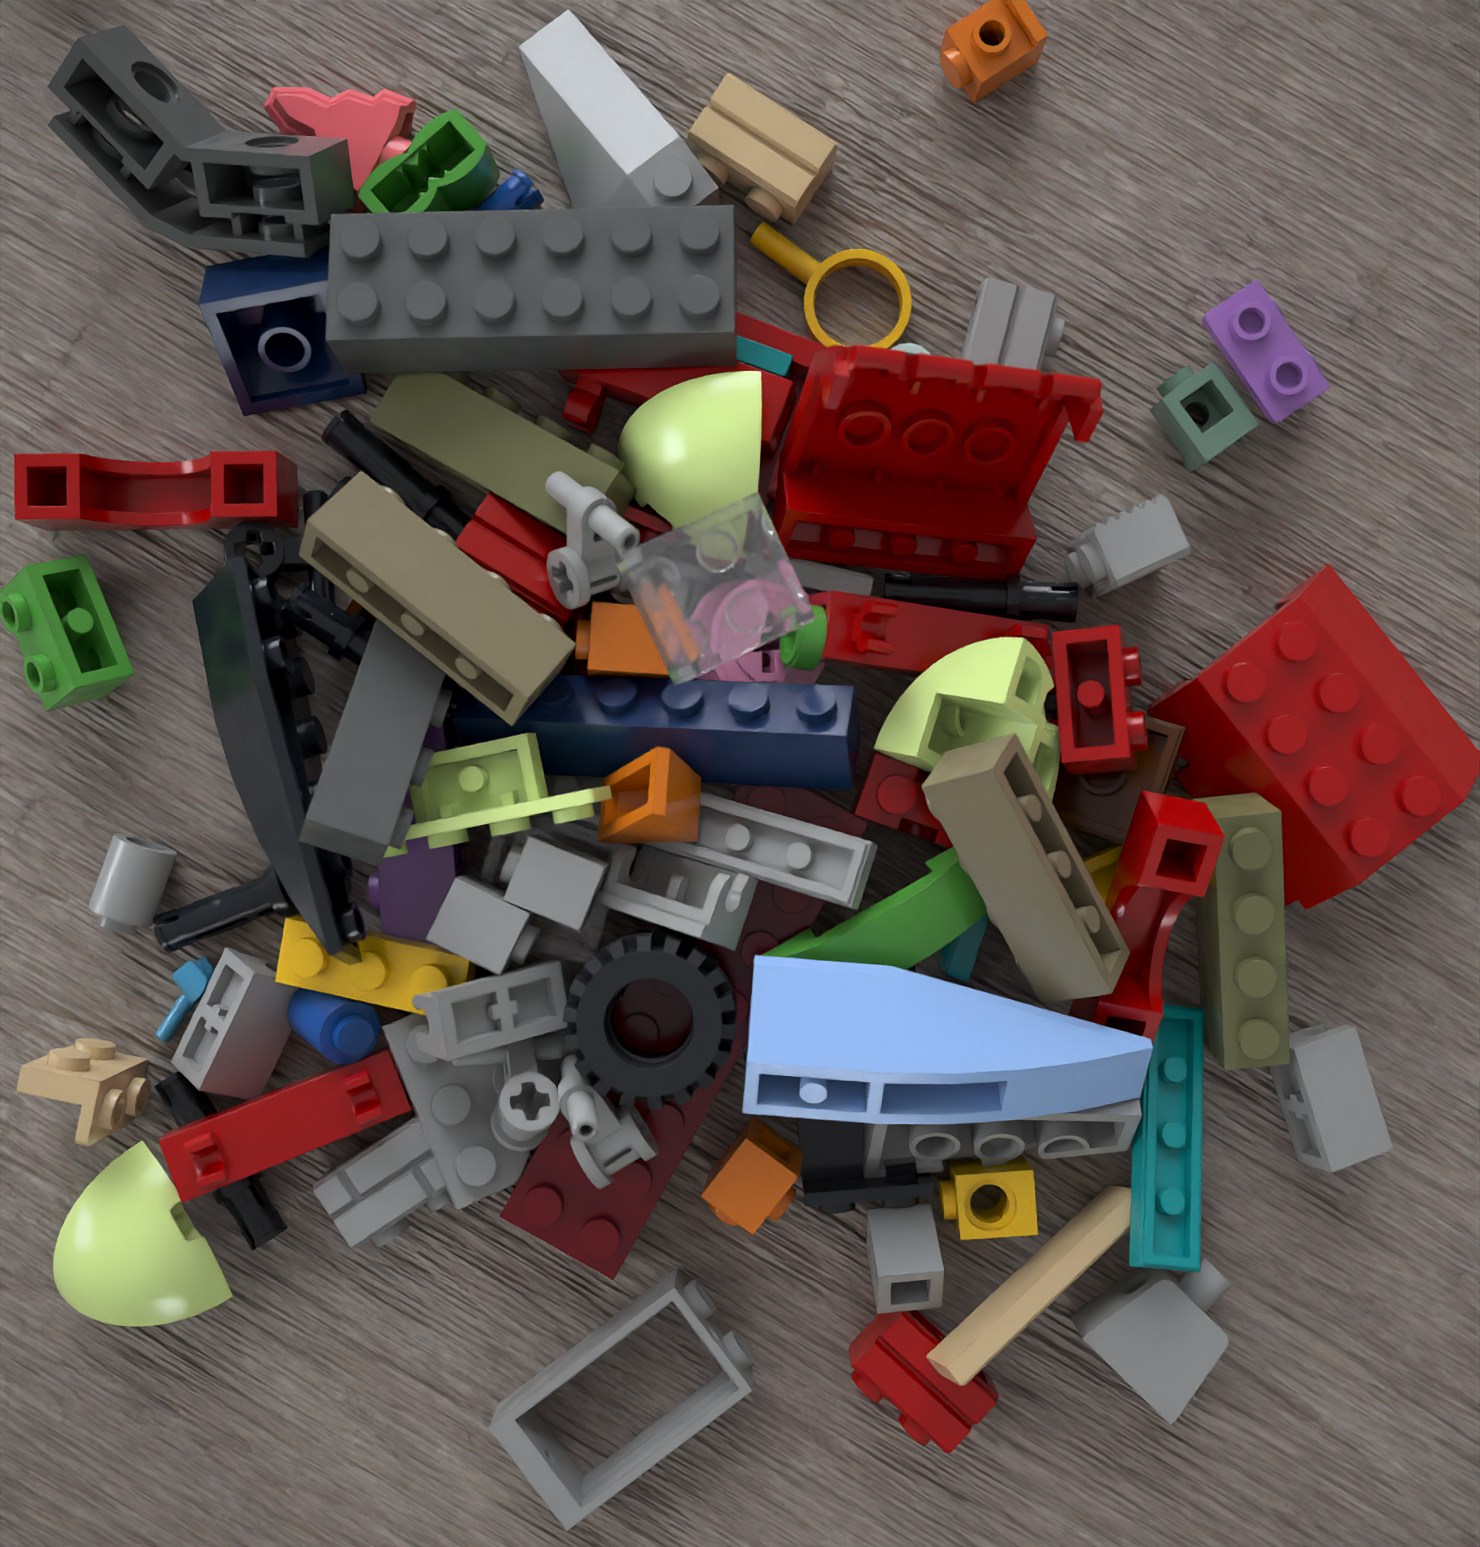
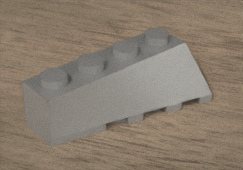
[863,1098,1142,1178]

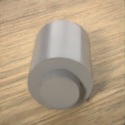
[88,833,177,934]

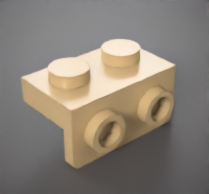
[16,1038,151,1146]

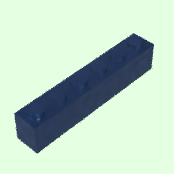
[452,674,860,790]

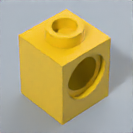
[939,1155,1038,1240]

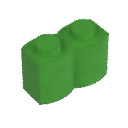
[358,109,500,213]

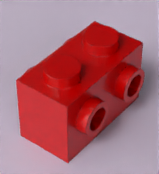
[1044,624,1148,775]

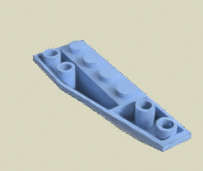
[742,955,1153,1124]

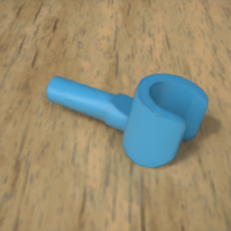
[155,956,215,1042]

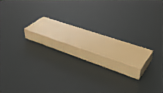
[926,1185,1131,1386]

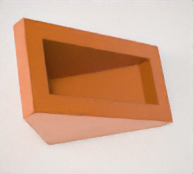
[598,746,702,844]

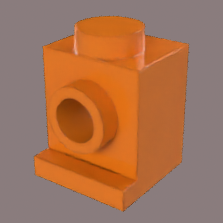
[940,0,1048,104]

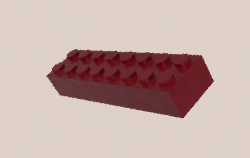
[500,785,869,1280]

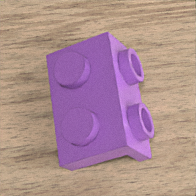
[1202,279,1331,424]

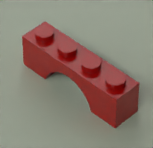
[14,451,298,531]
[1068,790,1226,1045]

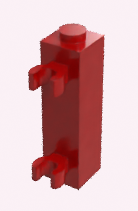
[557,361,797,457]
[809,590,1052,676]
[158,1045,412,1203]

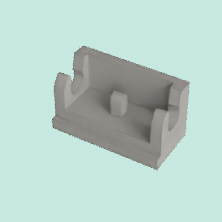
[594,844,759,951]
[171,947,300,1100]
[413,960,568,1061]
[1269,1024,1393,1173]

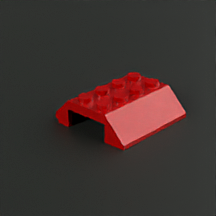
[770,344,1104,580]
[1147,564,1480,910]

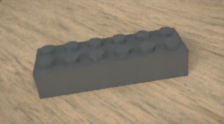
[326,205,737,374]

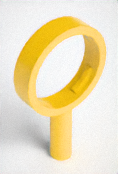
[749,222,912,349]

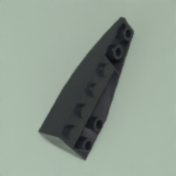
[192,555,366,965]

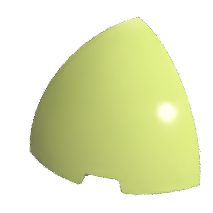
[618,371,762,559]
[874,637,1060,802]
[53,1141,233,1327]

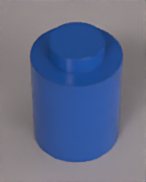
[287,987,381,1065]

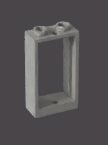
[488,1268,755,1531]

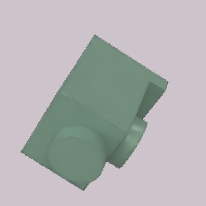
[1150,361,1259,473]

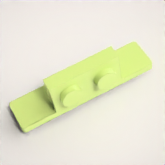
[382,733,612,859]

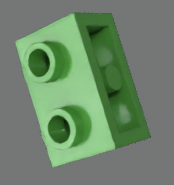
[0,554,135,711]

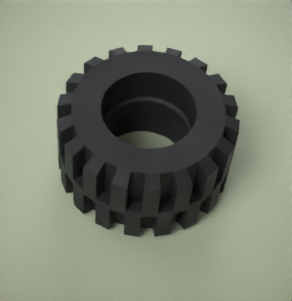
[563,929,737,1110]

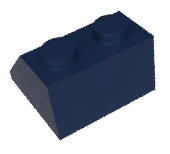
[198,245,367,416]

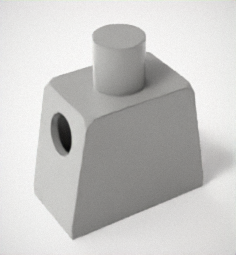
[1070,1256,1232,1425]

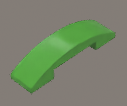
[752,846,987,970]

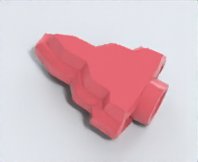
[263,87,417,214]

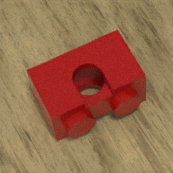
[850,753,953,848]

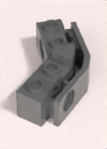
[47,25,356,258]

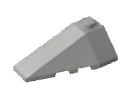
[518,9,720,209]

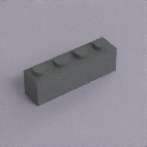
[298,618,453,866]

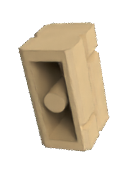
[687,73,837,225]

